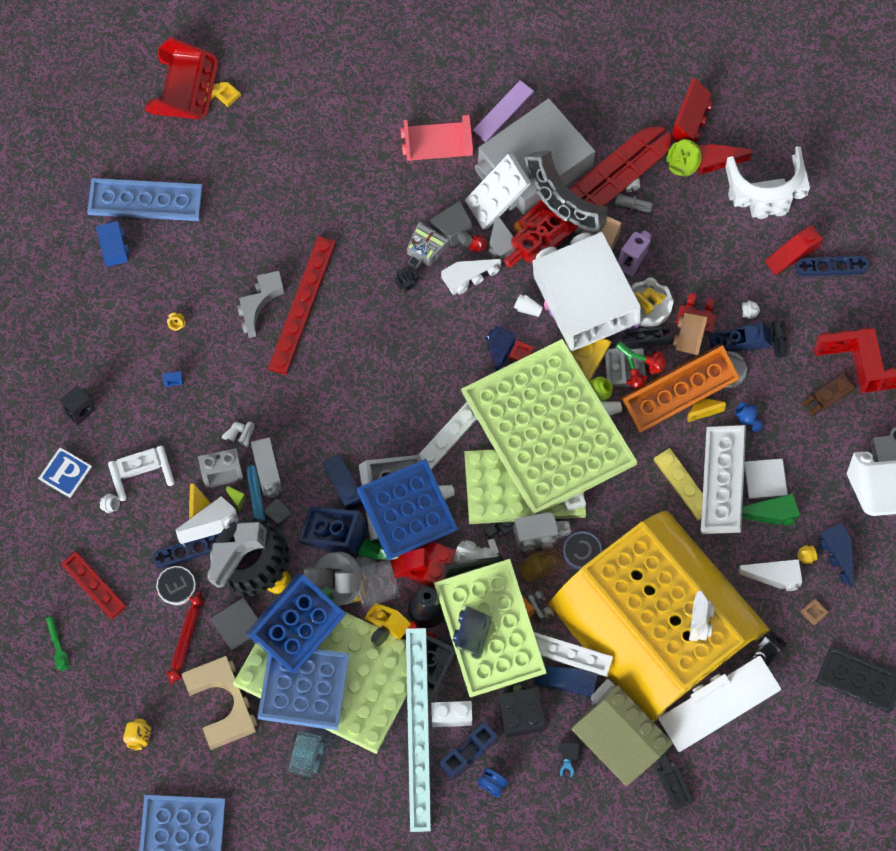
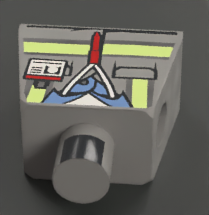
[407,222,449,270]

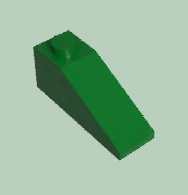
[742,494,800,526]

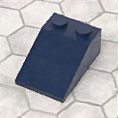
[298,506,368,557]

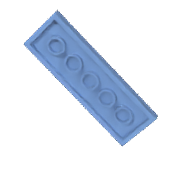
[87,178,203,221]

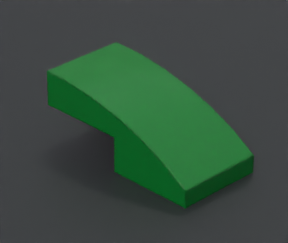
[358,539,399,560]

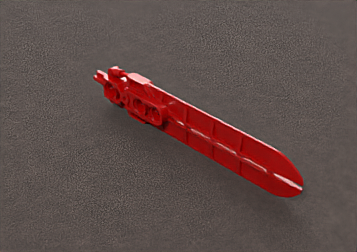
[504,127,671,268]

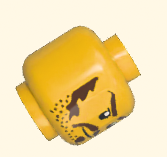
[123,719,151,750]

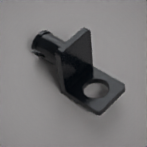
[751,631,787,667]

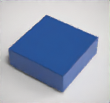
[162,371,183,387]

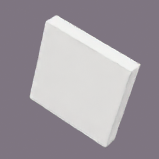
[744,459,788,500]

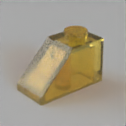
[518,549,566,582]

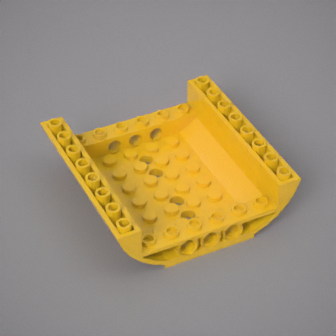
[548,511,770,722]

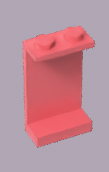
[400,115,473,161]

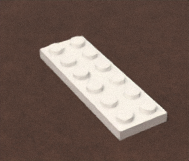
[701,425,746,534]

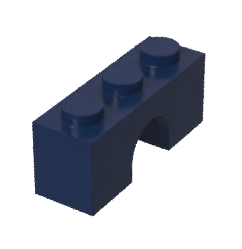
[439,722,498,781]

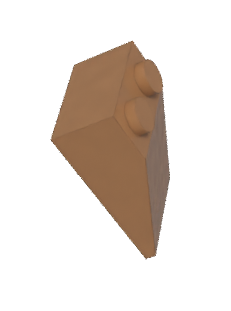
[673,313,707,355]

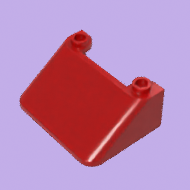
[145,37,218,119]

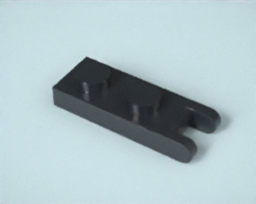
[620,326,674,349]

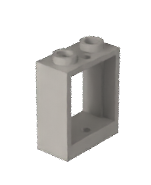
[251,437,282,498]
[198,448,244,488]

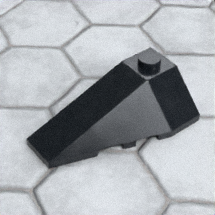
[405,635,456,715]

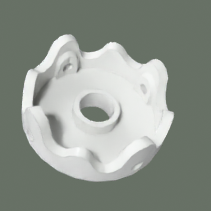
[631,278,673,327]

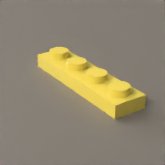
[654,448,703,521]

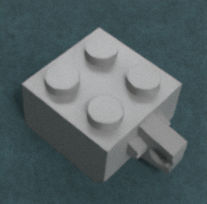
[513,512,571,553]

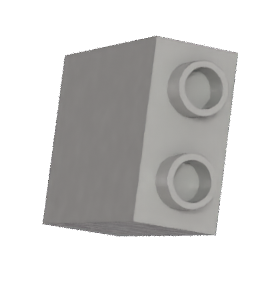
[475,98,595,215]

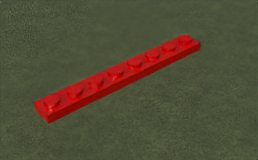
[268,236,336,375]

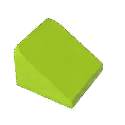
[226,486,245,512]

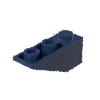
[709,322,772,351]
[818,523,854,587]

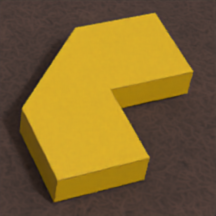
[204,82,241,107]

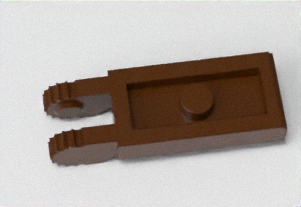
[802,373,855,416]

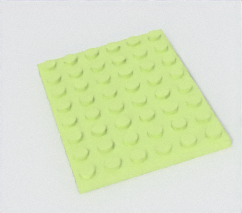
[461,339,637,515]
[233,612,407,754]

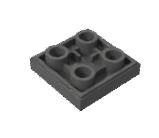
[210,597,258,652]

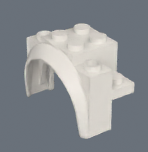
[725,146,810,219]

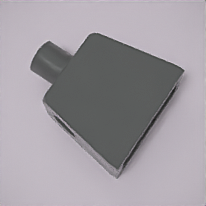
[430,202,474,247]

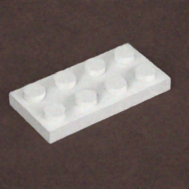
[465,154,531,230]

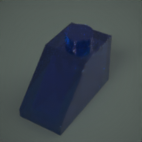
[486,325,516,371]

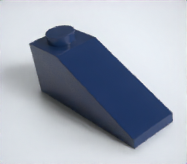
[322,454,363,510]
[534,666,597,697]

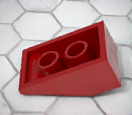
[387,542,456,589]

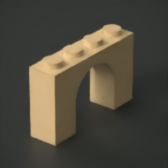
[182,656,257,750]

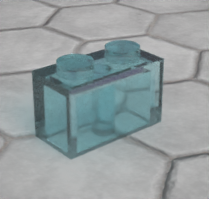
[288,730,325,778]

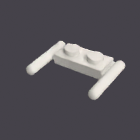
[108,446,175,501]

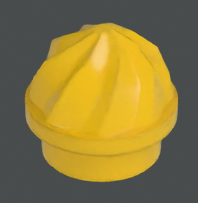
[797,545,817,564]

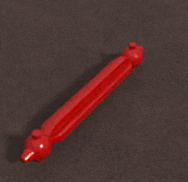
[166,591,204,685]

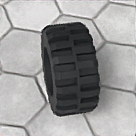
[212,517,290,596]

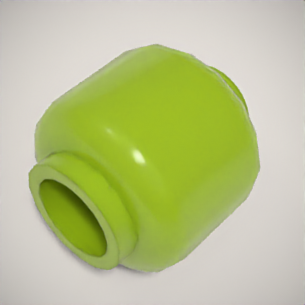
[588,376,613,401]

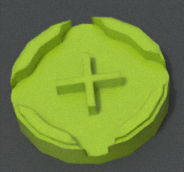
[667,139,702,177]

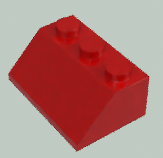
[671,78,713,143]

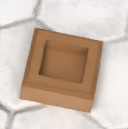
[801,598,829,626]

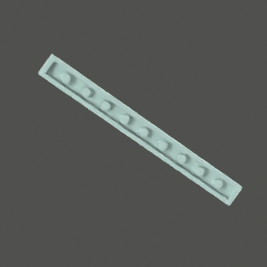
[406,628,431,832]

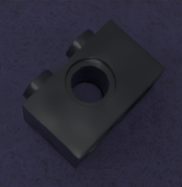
[60,385,95,425]

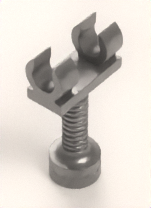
[528,591,554,623]

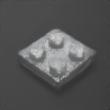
[359,560,401,608]

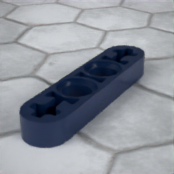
[795,256,869,276]
[153,533,222,568]

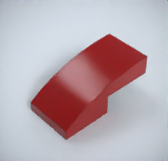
[394,548,428,578]

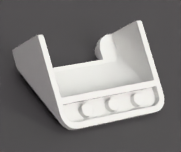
[847,452,896,516]

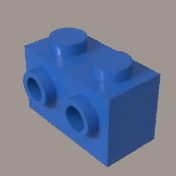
[96,221,130,267]

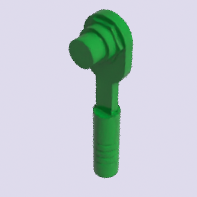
[46,616,70,671]

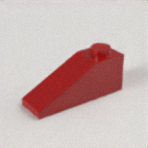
[697,144,753,175]
[764,225,823,276]

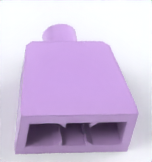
[618,231,651,277]

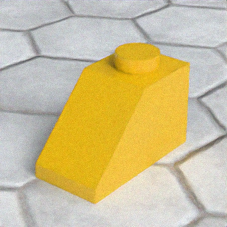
[364,603,411,640]

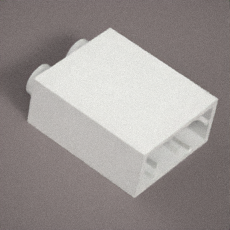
[533,232,640,352]

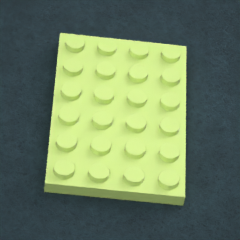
[464,450,586,524]
[434,559,546,698]

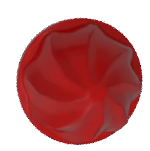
[468,235,487,253]

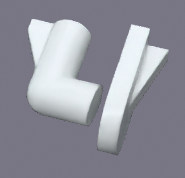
[222,422,254,447]

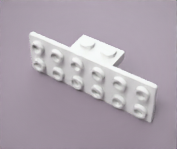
[659,656,781,752]

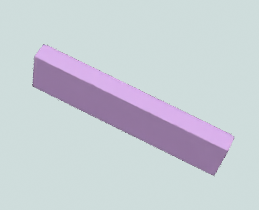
[473,81,534,142]

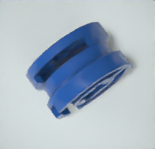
[476,768,509,798]

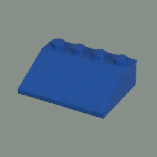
[245,574,346,675]

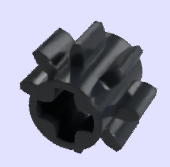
[395,267,418,291]

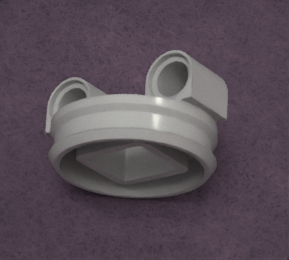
[304,552,362,606]

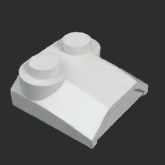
[689,591,714,641]

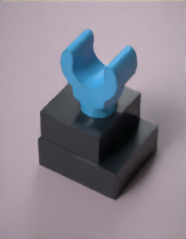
[558,742,579,777]

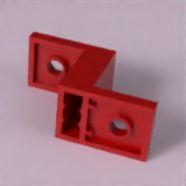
[813,327,896,393]

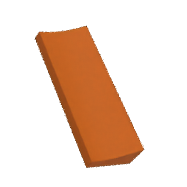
[619,345,740,433]

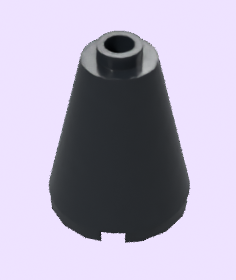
[408,587,445,628]

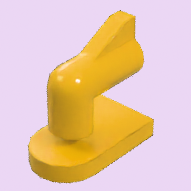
[634,287,667,315]

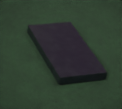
[815,645,896,714]

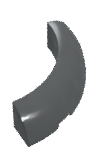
[524,151,607,232]

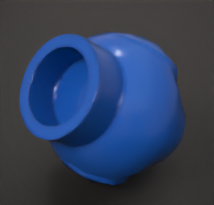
[735,402,763,432]

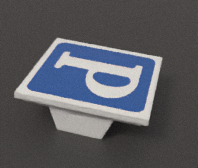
[38,448,92,498]

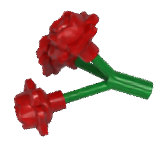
[616,341,666,388]

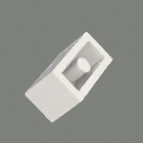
[431,701,472,727]

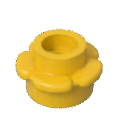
[167,312,186,331]

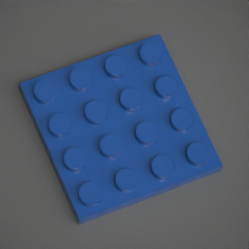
[356,459,458,560]

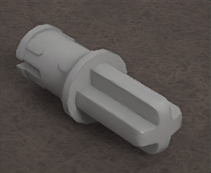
[615,194,653,213]

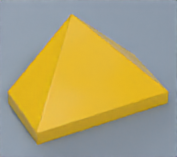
[687,398,726,422]
[189,484,211,519]

